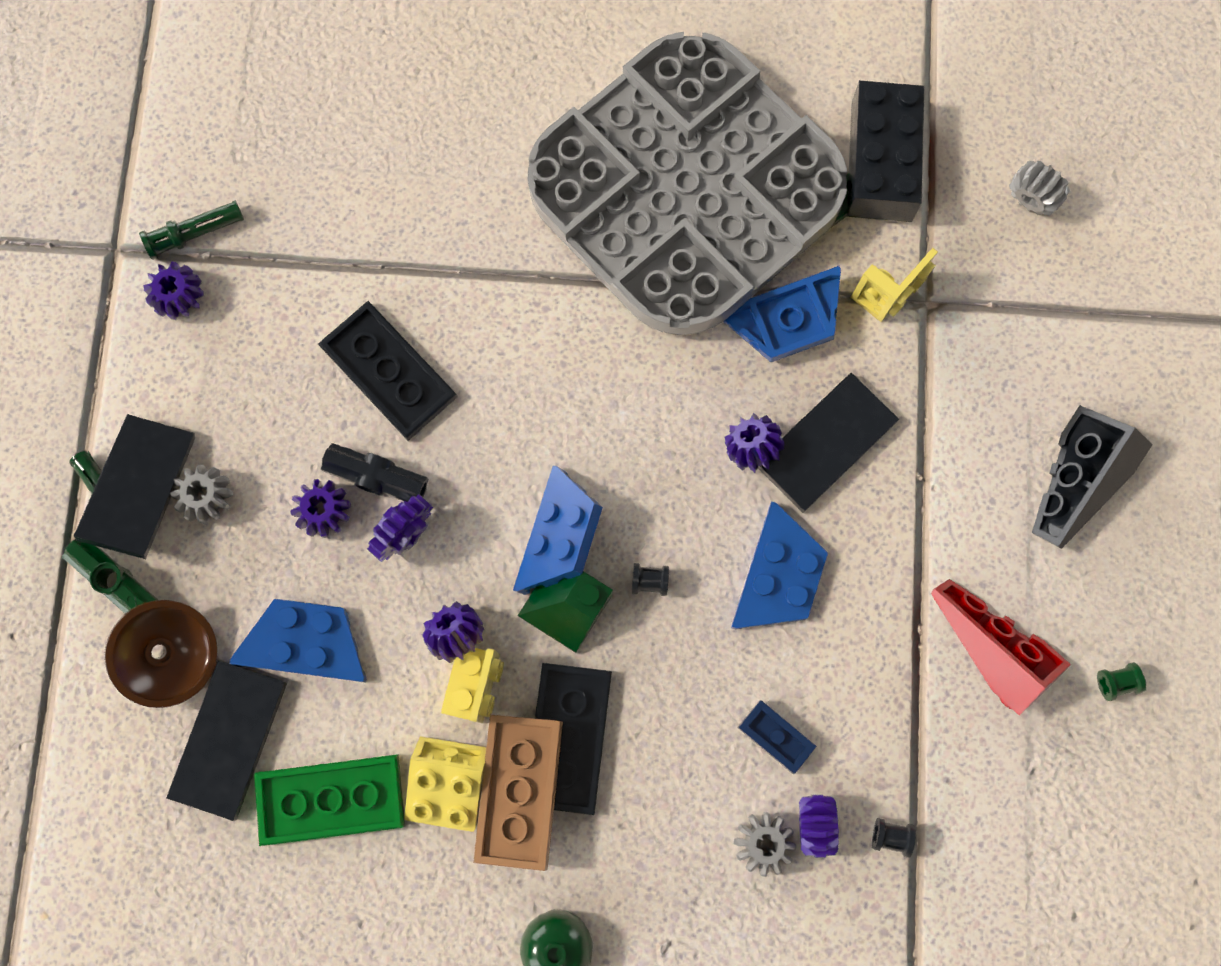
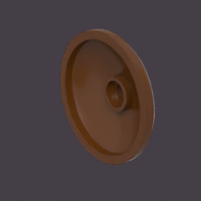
[104,600,217,708]

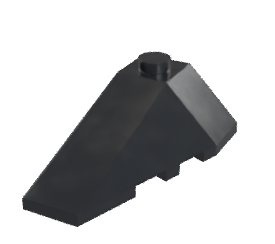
[1032,405,1153,549]

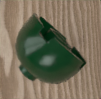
[520,909,593,966]

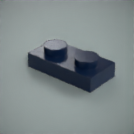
[737,700,817,774]

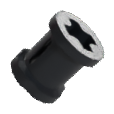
[632,563,669,596]
[872,818,916,858]

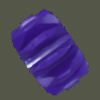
[143,261,204,320]
[724,413,784,473]
[290,479,351,538]
[422,601,485,663]
[799,795,839,858]

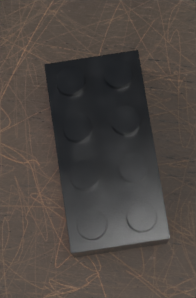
[847,80,924,222]

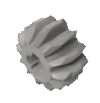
[1009,161,1070,216]
[170,464,234,524]
[734,812,797,877]

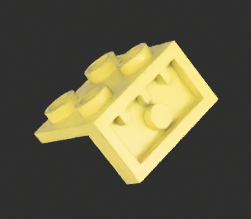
[850,248,938,322]
[441,648,504,723]
[404,736,486,832]

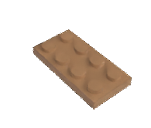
[473,715,563,871]

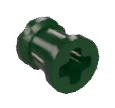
[1097,662,1146,701]

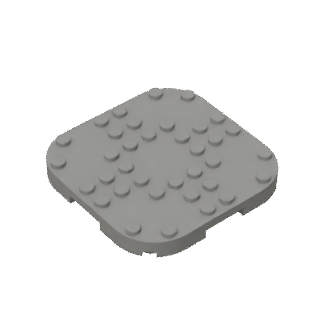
[527,32,847,335]

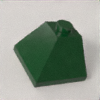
[517,571,613,653]

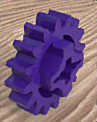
[367,494,433,562]

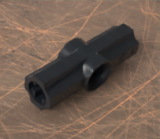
[321,443,429,502]

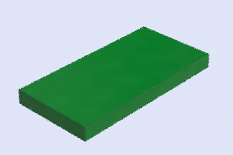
[254,754,405,846]

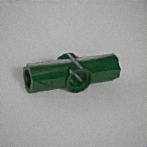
[62,539,158,613]

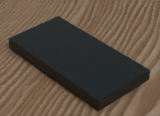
[318,301,458,441]
[758,373,899,513]
[74,414,195,560]
[166,660,287,821]
[535,663,612,815]

